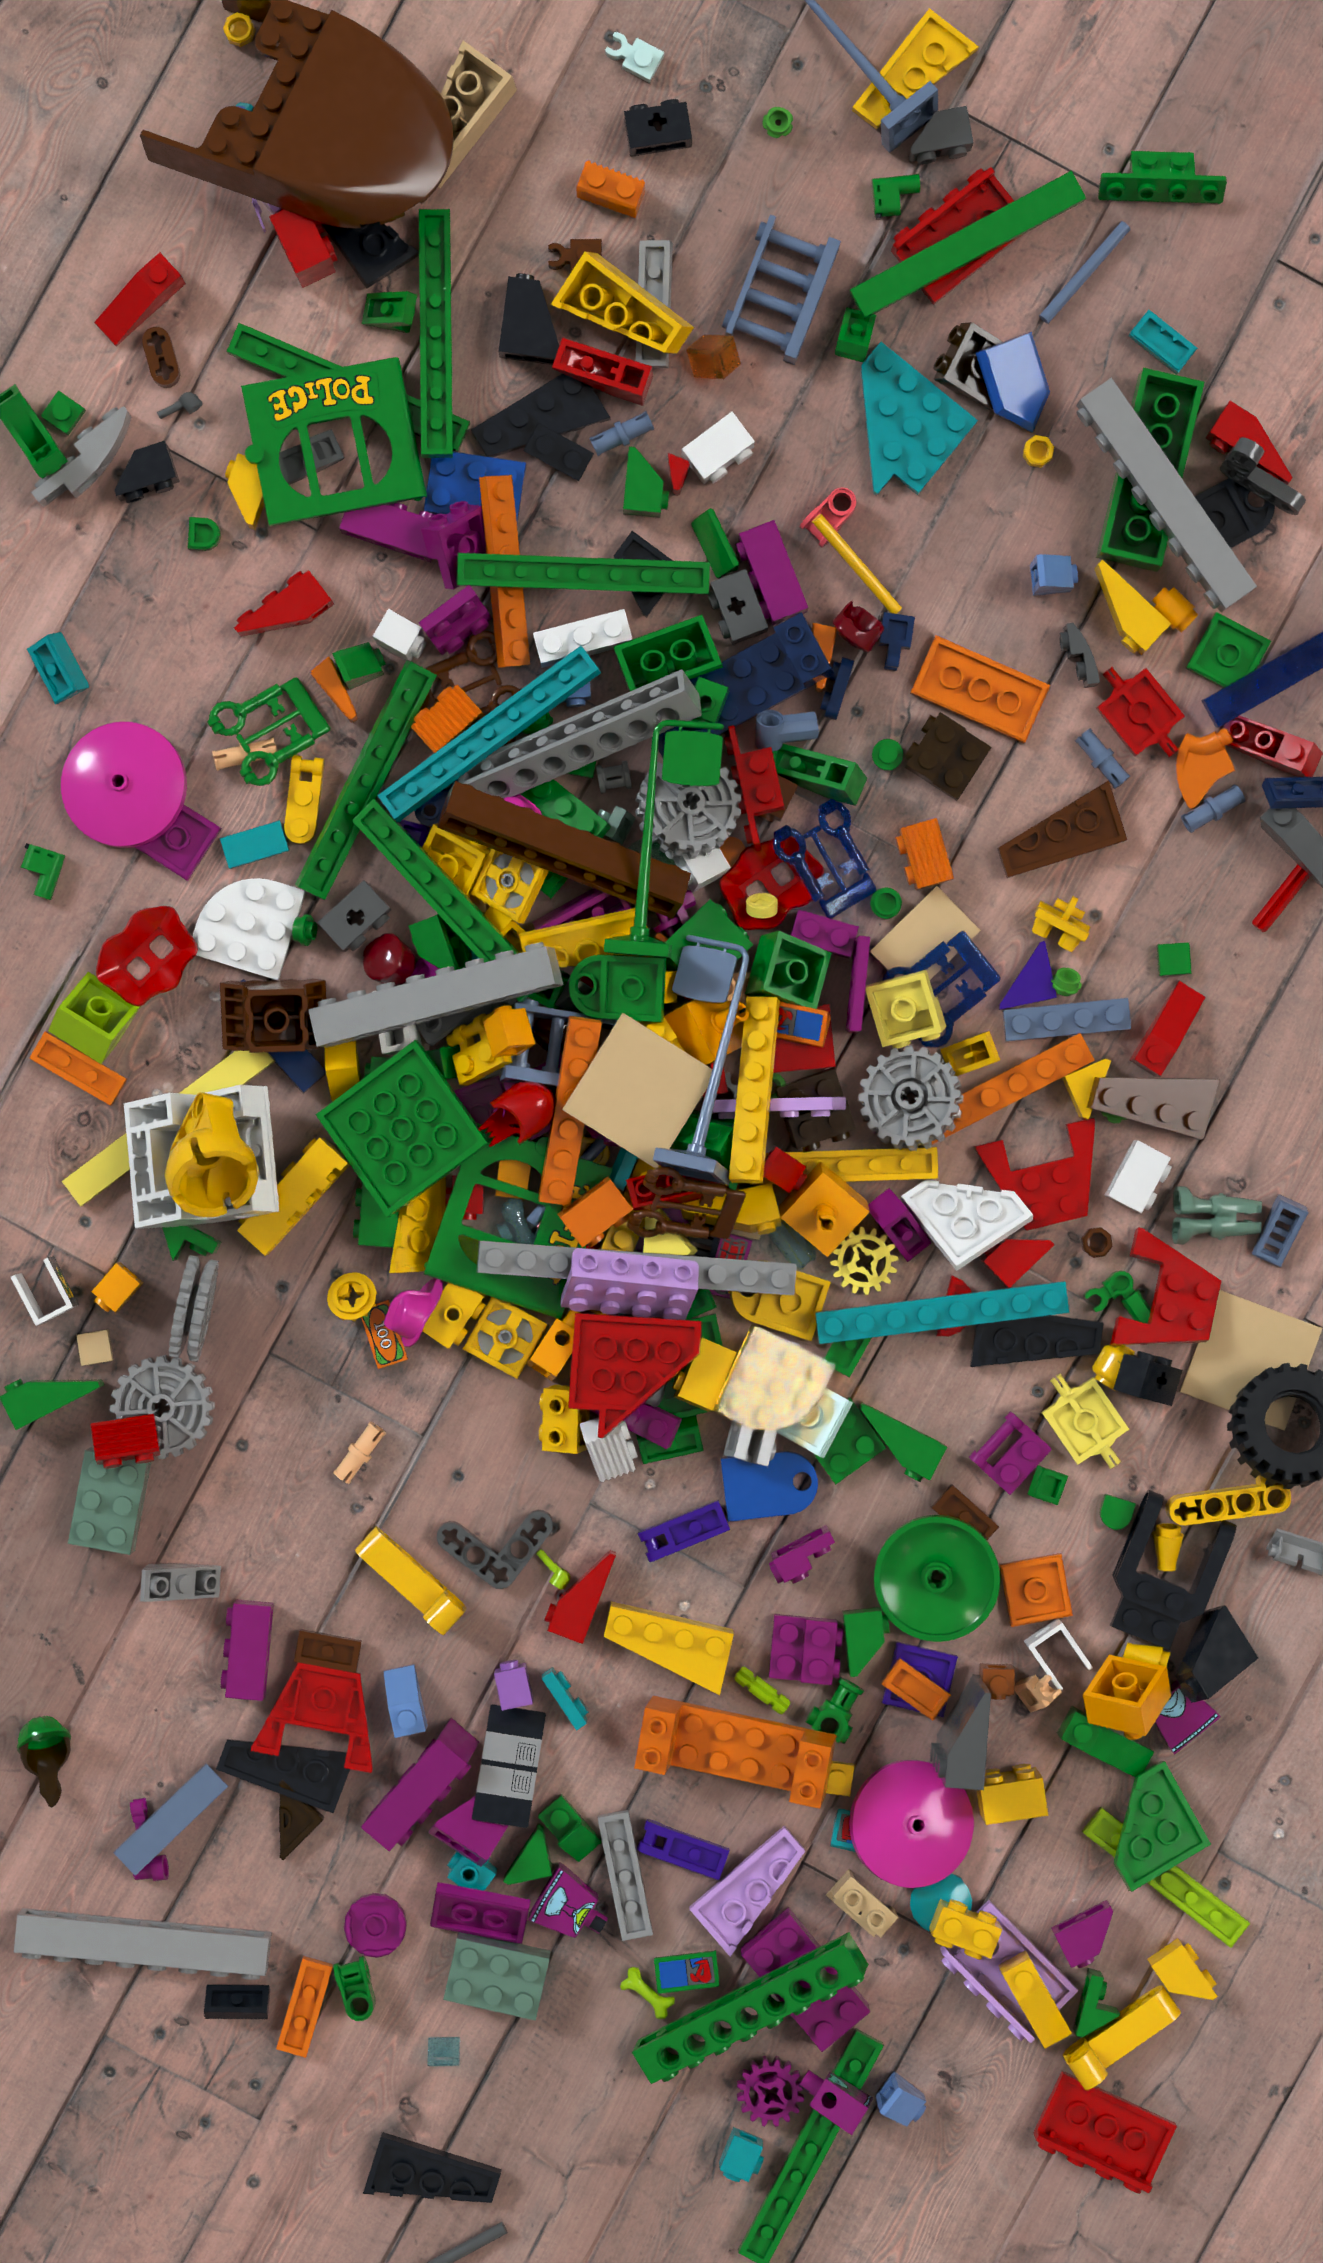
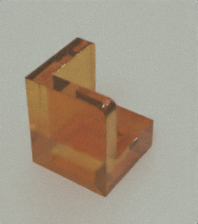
[686,335,741,379]

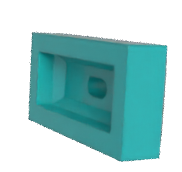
[610,1147,638,1191]

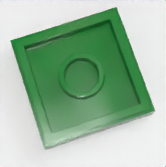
[1186,612,1271,698]

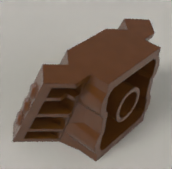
[220,978,327,1053]

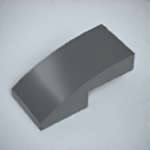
[279,429,345,485]

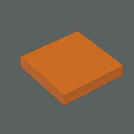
[999,1553,1073,1627]

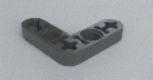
[1220,437,1306,515]
[437,1510,553,1589]

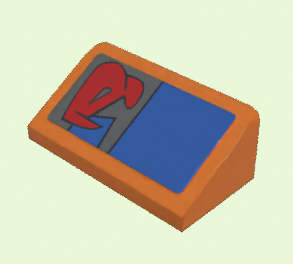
[777,1001,831,1048]

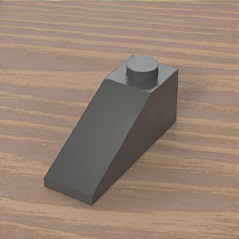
[1260,808,1323,888]

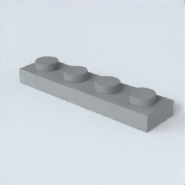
[636,240,673,369]
[597,1810,653,1941]

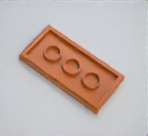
[910,635,1050,743]

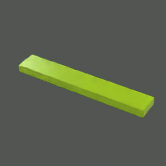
[1082,1807,1250,1948]

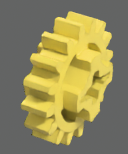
[830,1226,898,1295]

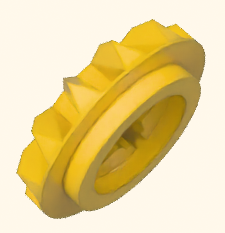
[327,1272,378,1322]

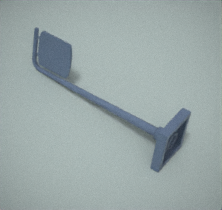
[804,0,938,153]
[653,935,749,1186]

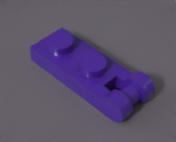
[637,1500,730,1562]
[637,1819,730,1880]

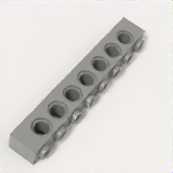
[458,669,702,799]

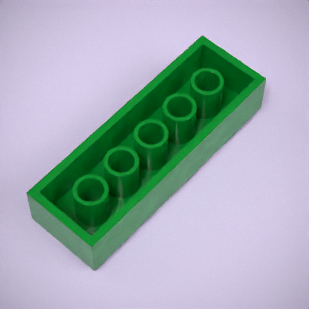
[1096,367,1205,572]

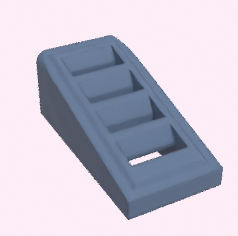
[1252,1194,1309,1267]

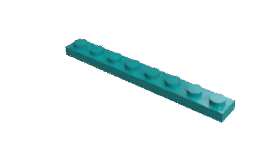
[377,646,601,823]
[815,1281,1069,1344]

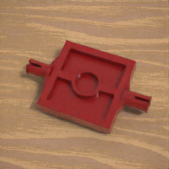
[1096,666,1185,758]

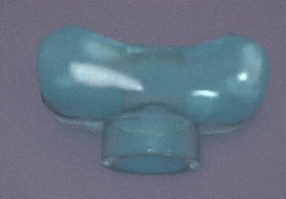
[496,1198,536,1244]
[768,1213,817,1270]

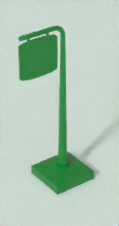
[604,720,724,958]

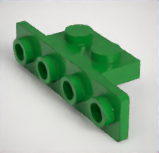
[1098,151,1227,204]

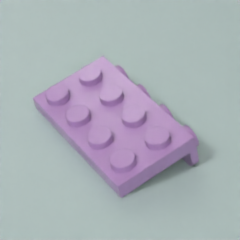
[561,1248,699,1320]
[940,1900,1078,2043]

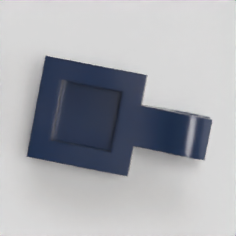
[879,612,915,671]

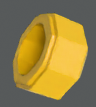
[223,12,255,47]
[1023,435,1054,468]

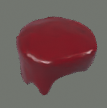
[832,601,884,653]
[363,933,416,986]

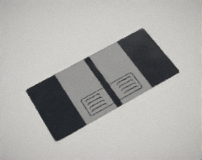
[472,1704,546,1828]

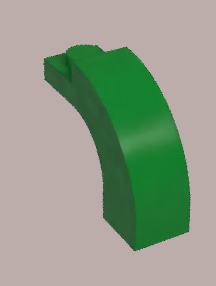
[0,384,68,479]

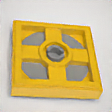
[470,849,549,924]
[463,1297,548,1379]

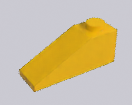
[1094,559,1171,655]
[681,1182,782,1235]
[998,1950,1072,2049]

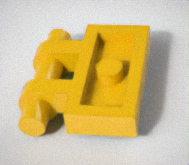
[446,1012,512,1086]

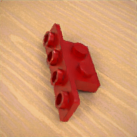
[724,725,785,852]

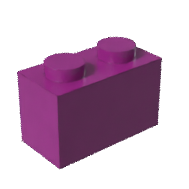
[790,909,859,959]

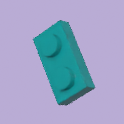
[541,1667,589,1731]

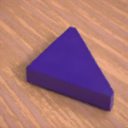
[998,941,1057,1010]

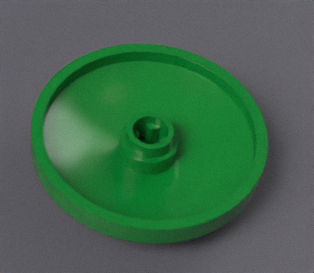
[874,1515,1000,1642]

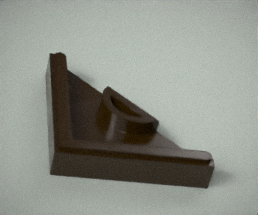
[279,1779,325,1860]

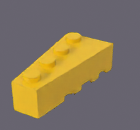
[550,251,694,354]
[237,1137,350,1256]
[604,1601,734,1695]

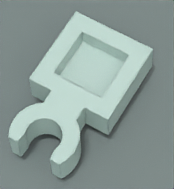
[605,32,664,83]

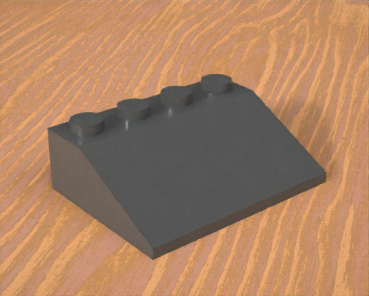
[930,1674,991,1790]

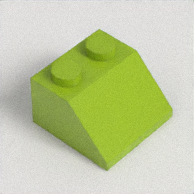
[48,972,141,1064]

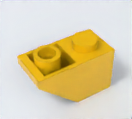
[1147,1938,1218,2000]

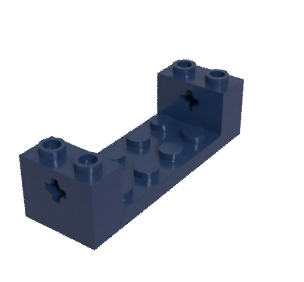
[658,612,835,758]

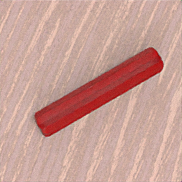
[1252,864,1310,932]

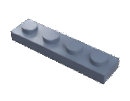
[1002,998,1131,1042]

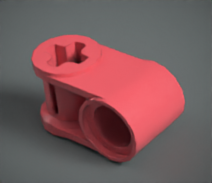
[799,487,856,548]

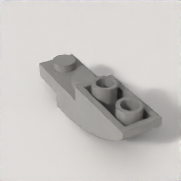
[31,406,132,507]

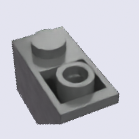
[908,106,974,165]

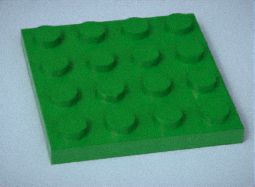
[316,1040,490,1217]

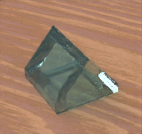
[427,2037,460,2066]

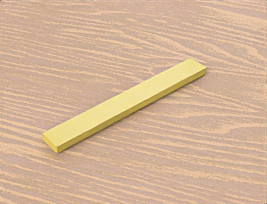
[62,1051,274,1206]

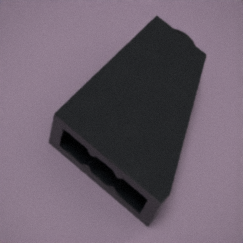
[498,273,559,365]
[1175,1605,1258,1703]

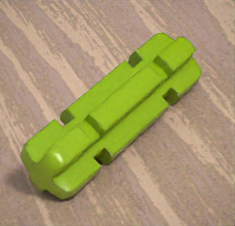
[734,1666,790,1715]

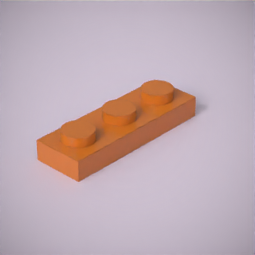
[29,1031,128,1106]
[276,1956,333,2058]

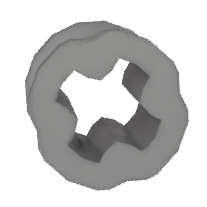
[596,761,632,794]

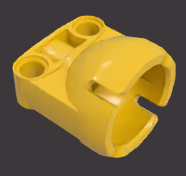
[164,1092,259,1217]

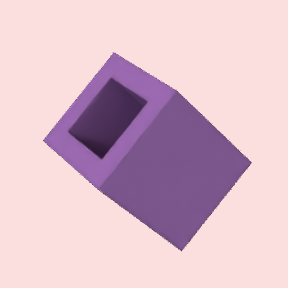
[494,1660,534,1711]

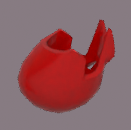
[478,1081,555,1147]

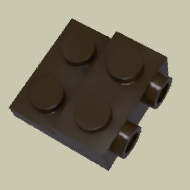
[933,322,1003,410]
[904,712,992,801]
[774,1068,856,1152]

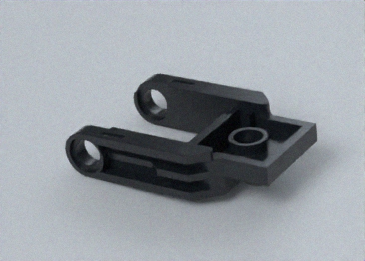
[1110,1489,1237,1650]

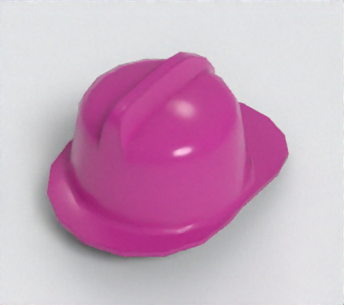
[384,1278,443,1347]

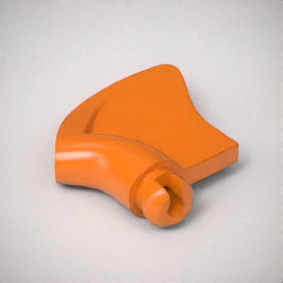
[1176,728,1236,809]

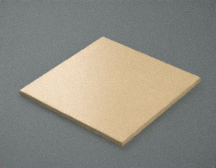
[562,1013,712,1169]
[1179,1290,1323,1431]

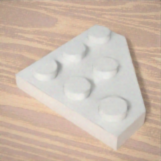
[901,1179,1033,1271]

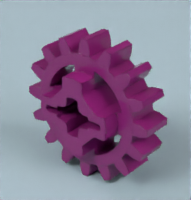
[737,2056,804,2127]

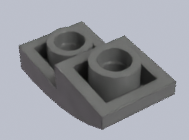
[1059,623,1100,688]

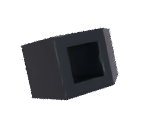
[114,441,180,503]

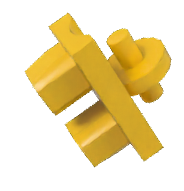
[1032,896,1090,952]

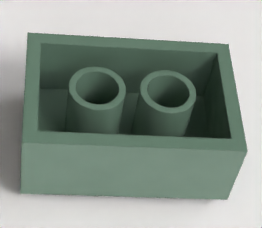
[68,1447,151,1555]
[443,1932,550,2021]

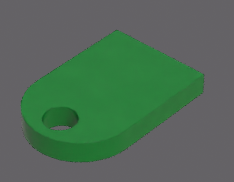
[569,954,666,1022]

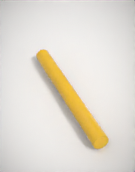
[812,514,902,614]

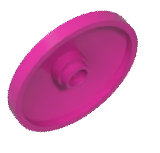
[61,722,187,848]
[849,1760,974,1888]

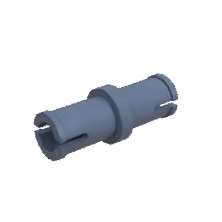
[590,411,654,456]
[1075,728,1130,789]
[1181,785,1245,833]

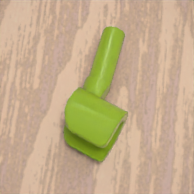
[536,1549,571,1590]

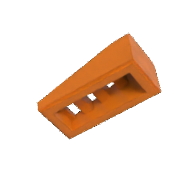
[811,623,837,692]
[311,656,358,723]

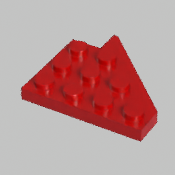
[568,1313,702,1438]

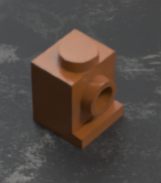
[979,1663,1015,1700]

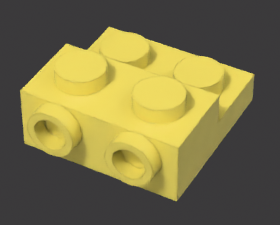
[865,970,946,1049]

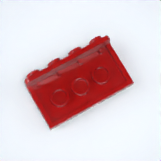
[891,167,1022,305]
[1033,2071,1177,2194]

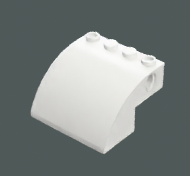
[124,1085,279,1229]

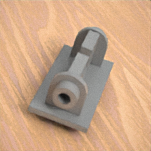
[1266,1528,1323,1576]

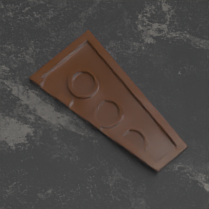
[997,780,1127,878]

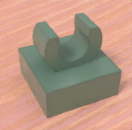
[598,806,636,845]

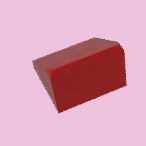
[668,453,690,496]

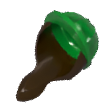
[17,1716,71,1808]

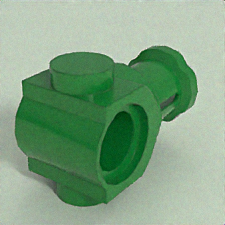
[805,1677,864,1744]

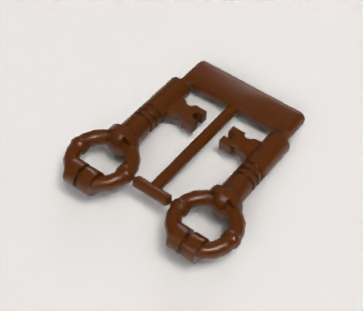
[420,630,522,715]
[627,1166,746,1239]

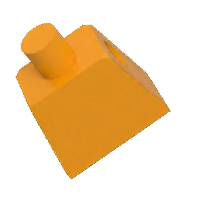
[526,1309,582,1381]

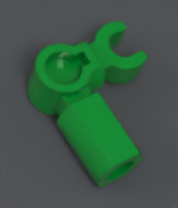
[1083,1271,1151,1323]

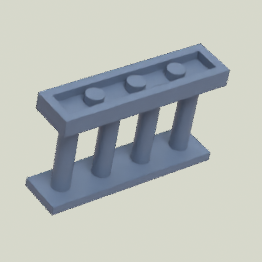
[722,214,841,365]
[500,999,617,1090]

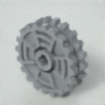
[635,762,741,859]
[859,1046,964,1151]
[169,1255,219,1362]
[110,1355,215,1459]

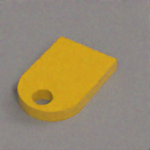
[730,1260,831,1341]

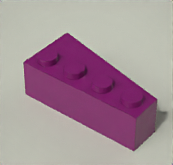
[361,1718,479,1852]

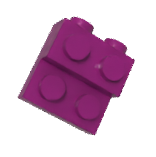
[421,501,487,590]
[418,585,492,656]
[769,1525,835,1584]
[769,1614,843,1685]

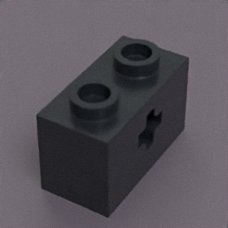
[624,99,692,157]
[1113,1351,1183,1406]

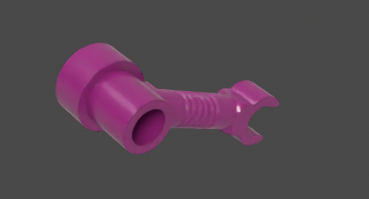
[130,1798,169,1881]

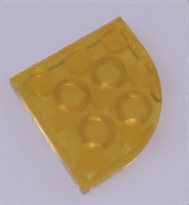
[713,1325,836,1431]

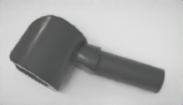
[157,392,203,419]

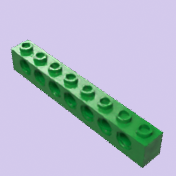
[632,1932,869,2084]

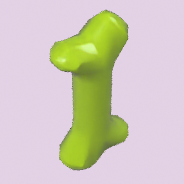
[620,1967,675,2019]

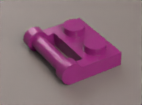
[969,1411,1052,1495]

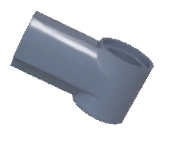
[755,710,819,752]

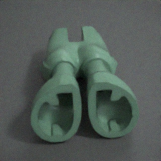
[1172,1186,1262,1245]

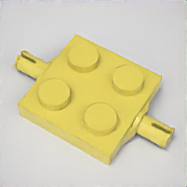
[1041,1373,1130,1469]

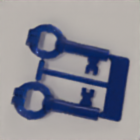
[773,799,877,919]
[882,931,1001,1048]

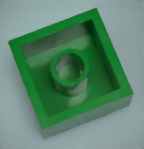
[745,930,832,1009]

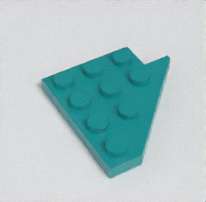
[860,342,978,496]

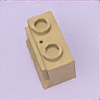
[826,1869,898,1938]

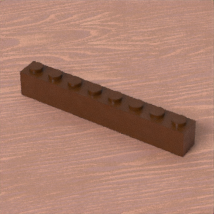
[437,781,691,919]

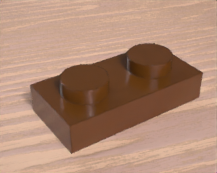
[931,1484,999,1540]
[294,1629,362,1673]

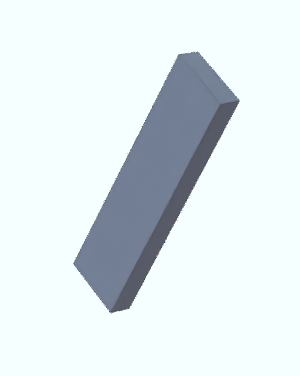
[113,1763,228,1876]

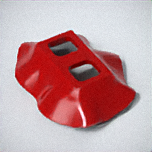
[719,833,824,930]
[96,906,198,1007]

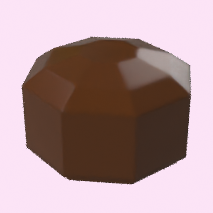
[1081,1227,1113,1258]

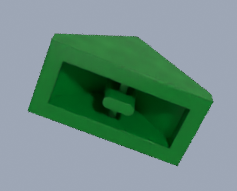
[503,1823,553,1885]

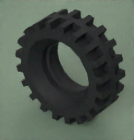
[1227,1363,1323,1489]

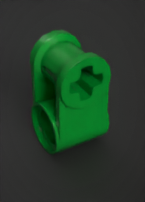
[333,1956,376,2021]

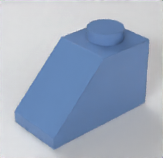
[1030,554,1078,596]
[384,1664,428,1738]
[875,2071,926,2127]

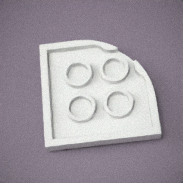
[192,878,306,981]

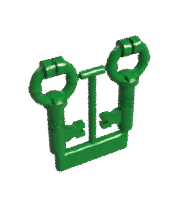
[207,677,330,786]

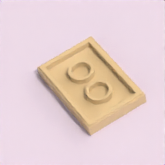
[869,886,981,980]

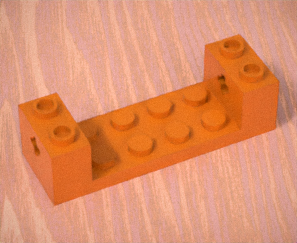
[634,1696,837,1809]

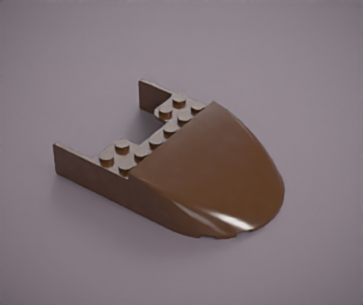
[140,0,454,228]

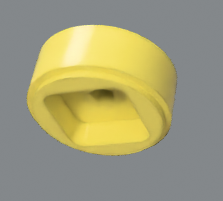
[746,893,778,918]

